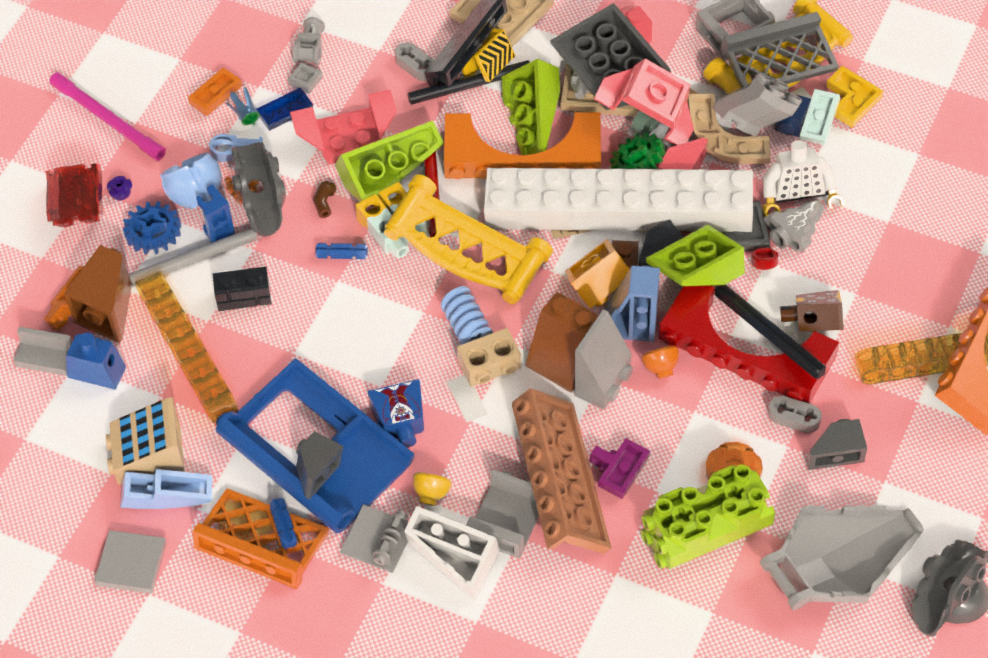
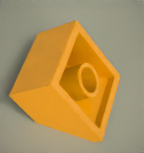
[565,239,629,309]

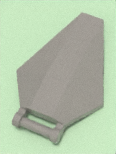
[759,506,924,611]

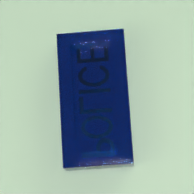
[256,87,314,131]

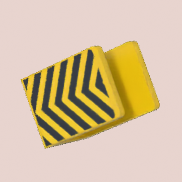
[462,28,516,82]

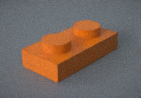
[188,67,242,116]

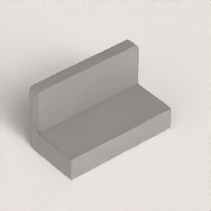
[14,327,72,376]

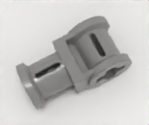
[293,17,325,65]

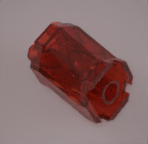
[45,163,104,228]

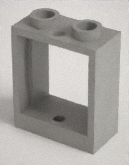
[695,0,775,61]

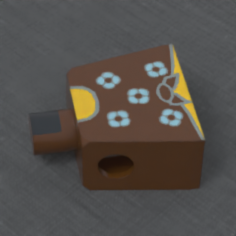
[780,290,844,331]

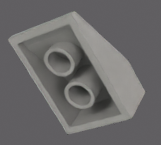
[575,309,633,410]

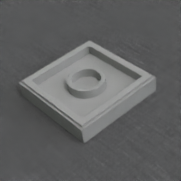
[94,530,167,594]

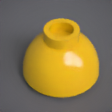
[413,472,452,506]

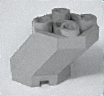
[713,72,802,137]

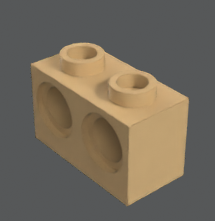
[457,328,521,387]

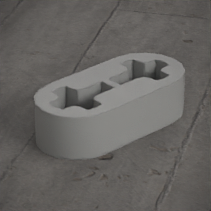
[395,43,434,81]
[768,396,822,433]

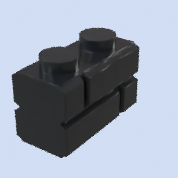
[213,266,272,311]

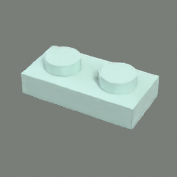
[800,89,840,145]

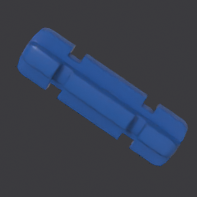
[315,243,368,259]
[270,498,297,549]

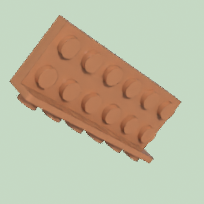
[512,388,612,554]

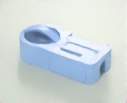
[209,134,263,162]

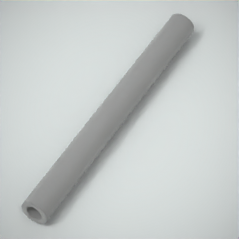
[129,228,258,286]

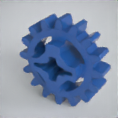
[123,201,181,255]

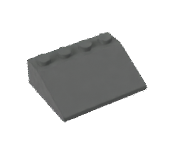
[550,3,671,110]

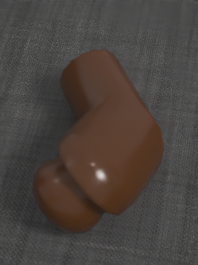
[313,181,337,218]

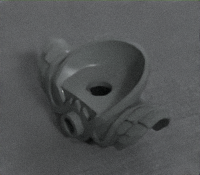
[231,142,286,237]
[911,539,988,637]

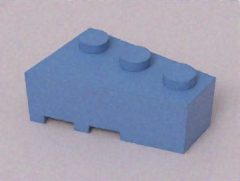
[604,265,660,342]

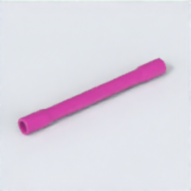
[49,72,166,161]

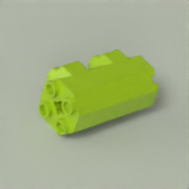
[640,465,775,569]

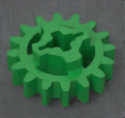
[609,132,666,169]

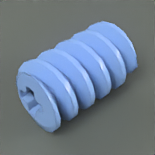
[441,286,493,345]

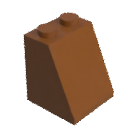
[64,245,132,343]
[526,292,599,393]

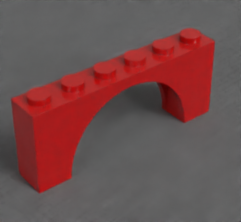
[659,285,839,404]

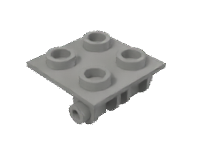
[340,504,409,573]

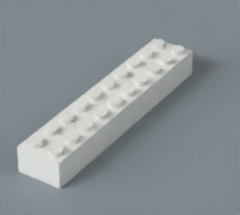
[484,168,753,232]

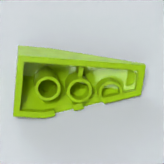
[502,59,560,155]
[334,120,444,202]

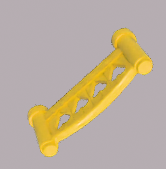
[703,0,853,94]
[384,174,553,304]

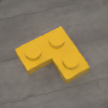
[826,66,884,128]

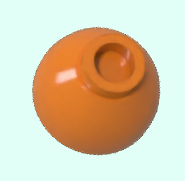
[641,346,679,379]

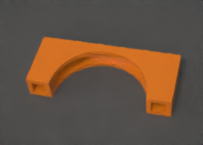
[444,112,601,179]
[934,287,988,435]

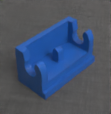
[196,184,235,243]

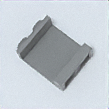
[466,470,539,559]

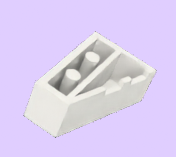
[404,506,500,600]

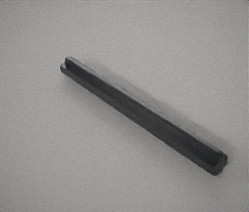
[714,284,826,379]

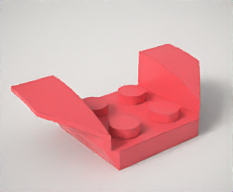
[594,59,694,146]
[290,90,397,165]

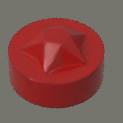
[751,248,778,270]

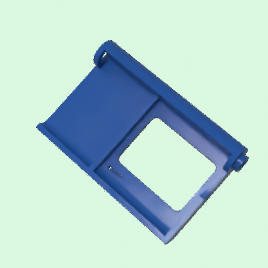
[216,358,414,534]

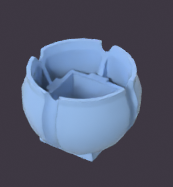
[160,152,222,209]

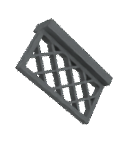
[720,12,839,88]

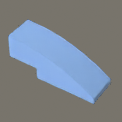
[120,469,212,509]

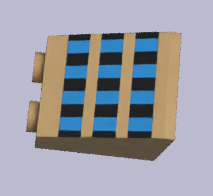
[105,397,185,485]

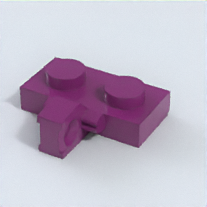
[589,438,650,499]

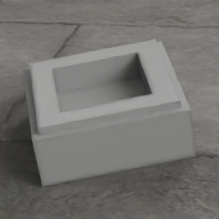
[287,62,323,94]

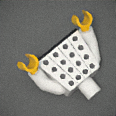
[762,140,844,217]

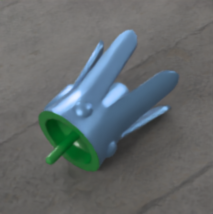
[225,87,260,126]

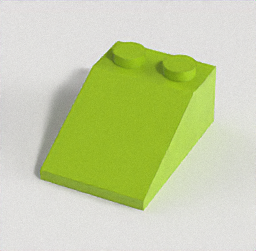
[646,225,745,286]

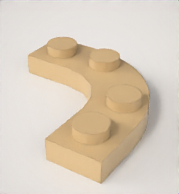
[688,94,771,164]

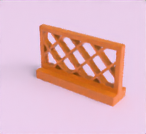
[193,488,329,589]

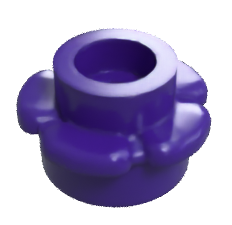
[107,176,133,200]

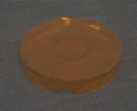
[705,442,763,481]

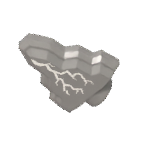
[764,200,825,252]

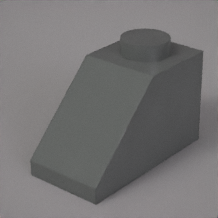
[807,419,868,470]
[296,431,344,500]

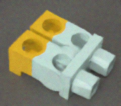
[355,182,430,259]

